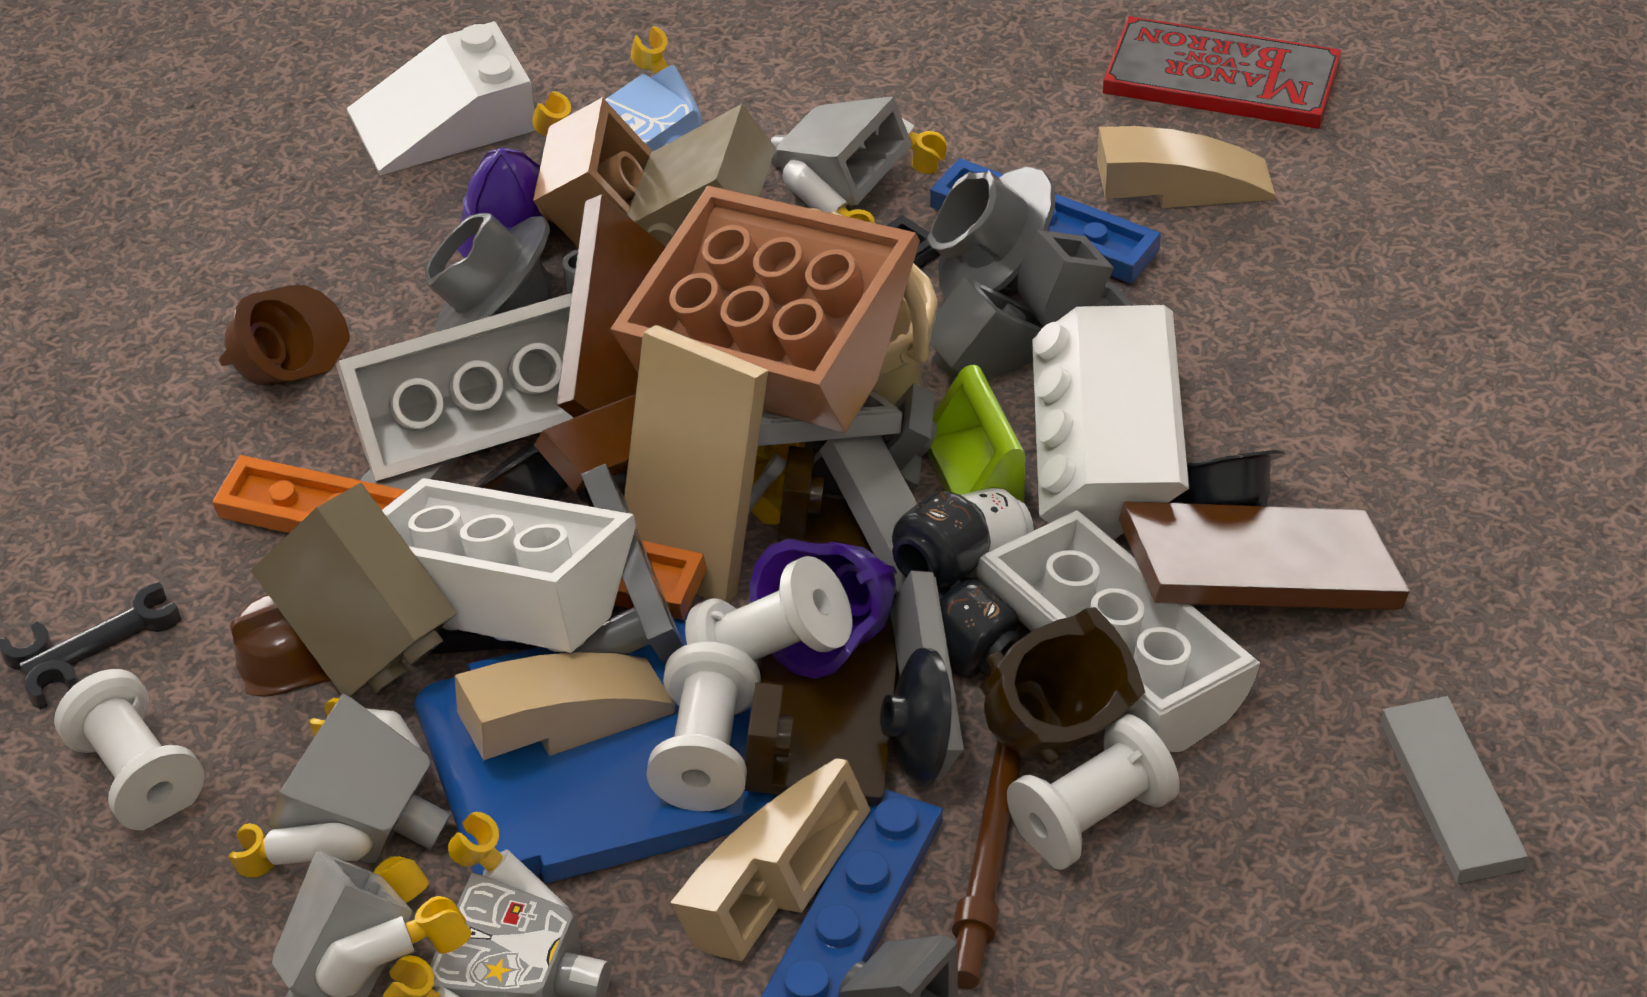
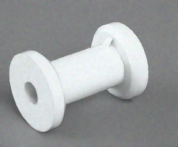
[685,556,852,666]
[646,641,761,811]
[54,669,205,830]
[1007,714,1180,870]

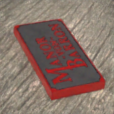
[1103,16,1341,129]

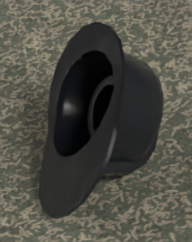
[474,440,569,501]
[1180,450,1285,507]

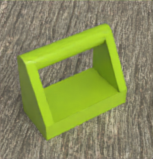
[927,365,1025,503]

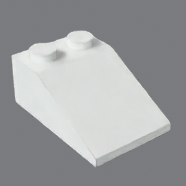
[347,21,536,175]

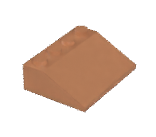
[610,186,920,433]

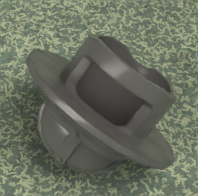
[927,166,1055,299]
[425,213,553,332]

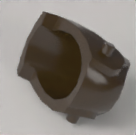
[980,607,1145,764]

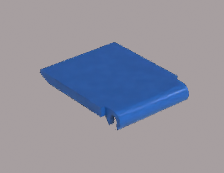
[414,612,779,884]

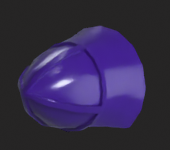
[458,148,546,258]
[749,539,897,679]

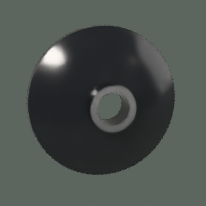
[880,648,952,787]

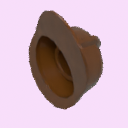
[219,285,350,386]
[230,594,331,697]

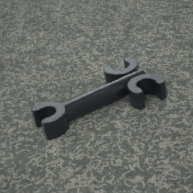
[0,582,181,710]

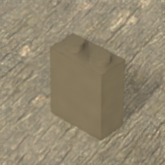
[627,104,776,247]
[250,483,458,697]

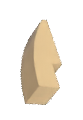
[1097,126,1275,208]
[455,652,675,760]
[670,758,871,962]

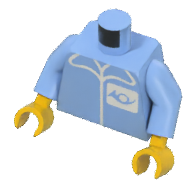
[532,26,703,151]

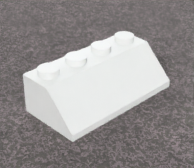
[336,293,573,481]
[1032,305,1189,540]
[382,478,636,653]

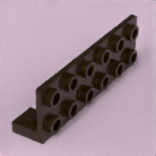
[744,446,897,806]

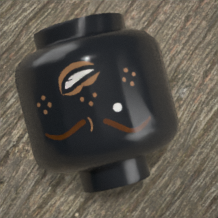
[892,490,991,588]
[937,579,1021,678]

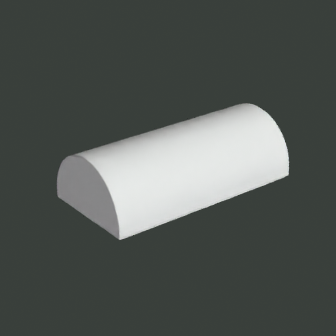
[977,510,1260,752]

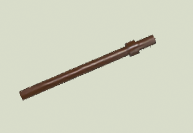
[952,739,1022,989]

